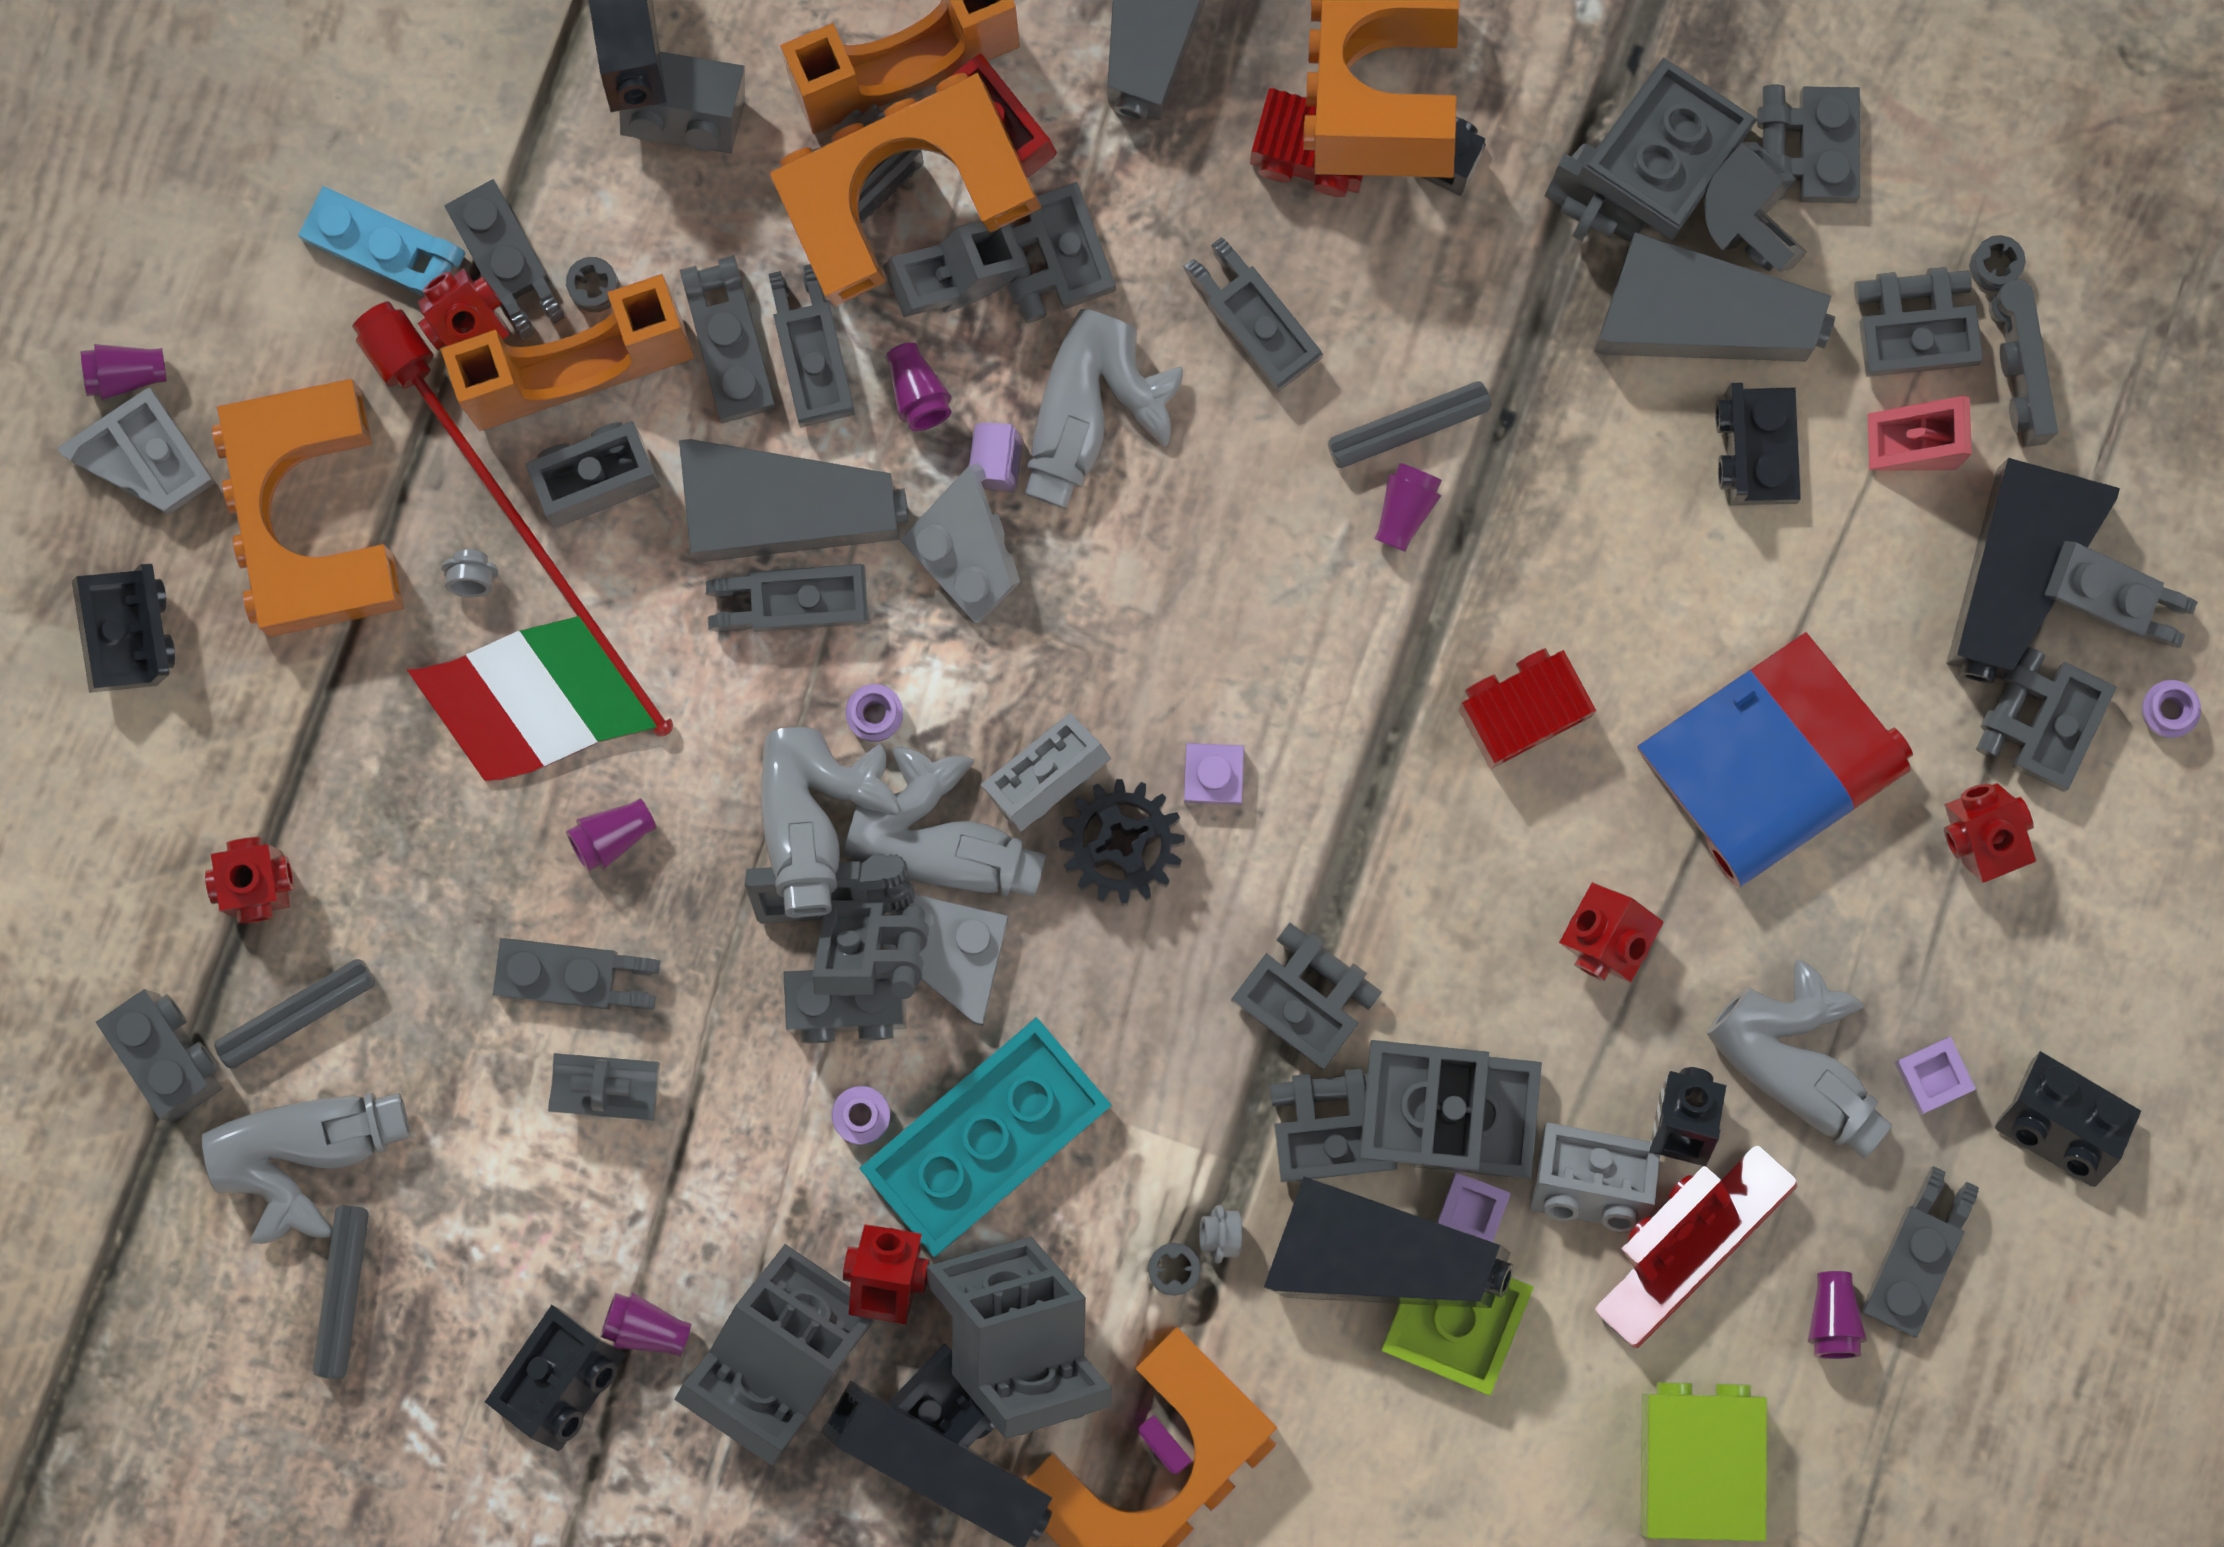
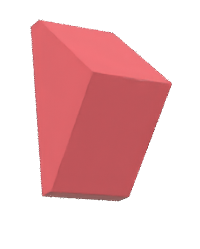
[1868,396,1972,471]

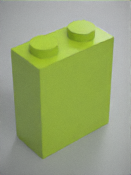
[1641,1382,1767,1541]

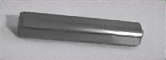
[1328,381,1492,468]
[214,959,375,1068]
[312,1205,369,1379]

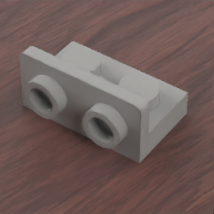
[981,712,1111,831]
[1530,1122,1660,1232]

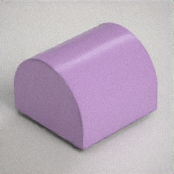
[969,423,1023,492]

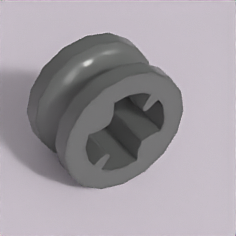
[1969,235,2026,292]
[566,257,620,312]
[1148,1243,1201,1296]

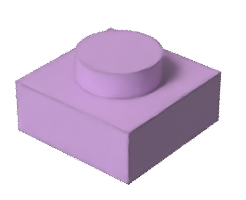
[1184,743,1244,805]
[1894,1036,1976,1115]
[1436,1172,1511,1242]

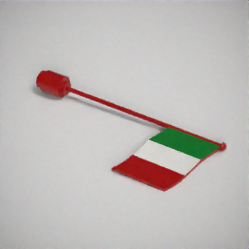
[352,301,673,781]

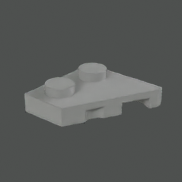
[57,387,216,515]
[900,463,1021,623]
[882,894,1009,1025]

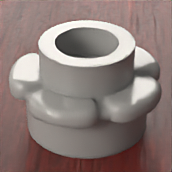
[441,549,498,597]
[1199,1205,1242,1263]

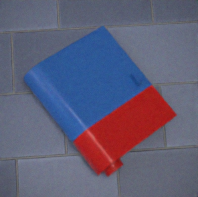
[1637,632,1913,888]

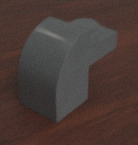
[1704,142,1807,272]
[883,221,1027,317]

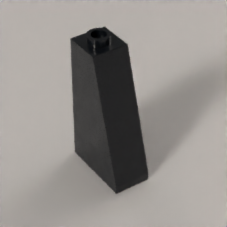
[588,0,667,112]
[1946,458,2120,683]
[1264,1177,1513,1308]
[821,1380,1052,1547]

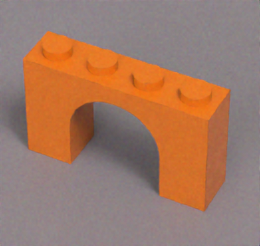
[780,0,1020,134]
[1304,0,1459,178]
[769,73,1042,306]
[440,274,695,431]
[212,378,404,637]
[1026,1327,1278,1547]

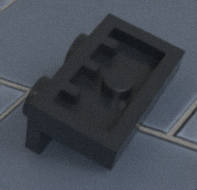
[1715,383,1801,506]
[485,1304,625,1451]

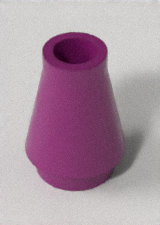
[885,342,952,431]
[80,344,167,400]
[1374,463,1442,552]
[566,798,657,872]
[1808,1271,1867,1359]
[600,1292,692,1357]

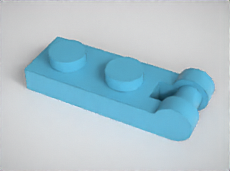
[298,186,466,297]

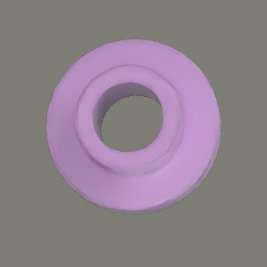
[2141,680,2201,738]
[845,684,903,742]
[832,1086,890,1145]

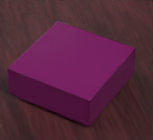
[1138,1414,1192,1474]

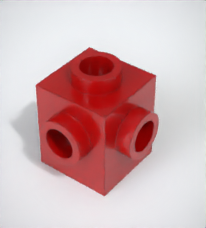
[418,268,510,351]
[1944,783,2037,883]
[205,837,294,924]
[1559,882,1664,982]
[843,1224,930,1325]

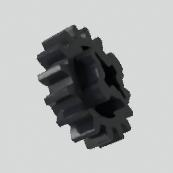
[1059,779,1185,906]

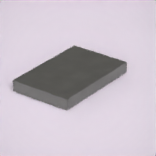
[1577,57,1757,240]

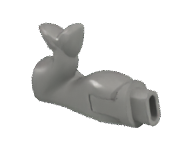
[1024,309,1183,509]
[761,727,900,918]
[843,747,1046,897]
[1707,960,1892,1158]
[202,1092,411,1244]

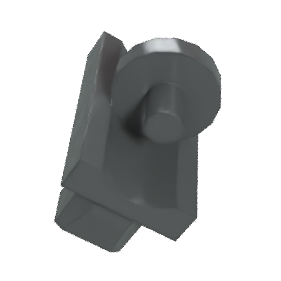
[1544,144,1645,242]
[548,1053,660,1121]

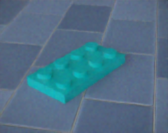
[859,1017,1112,1258]

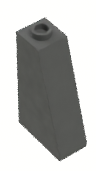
[1107,0,1205,121]
[1594,232,1835,362]
[679,439,909,563]

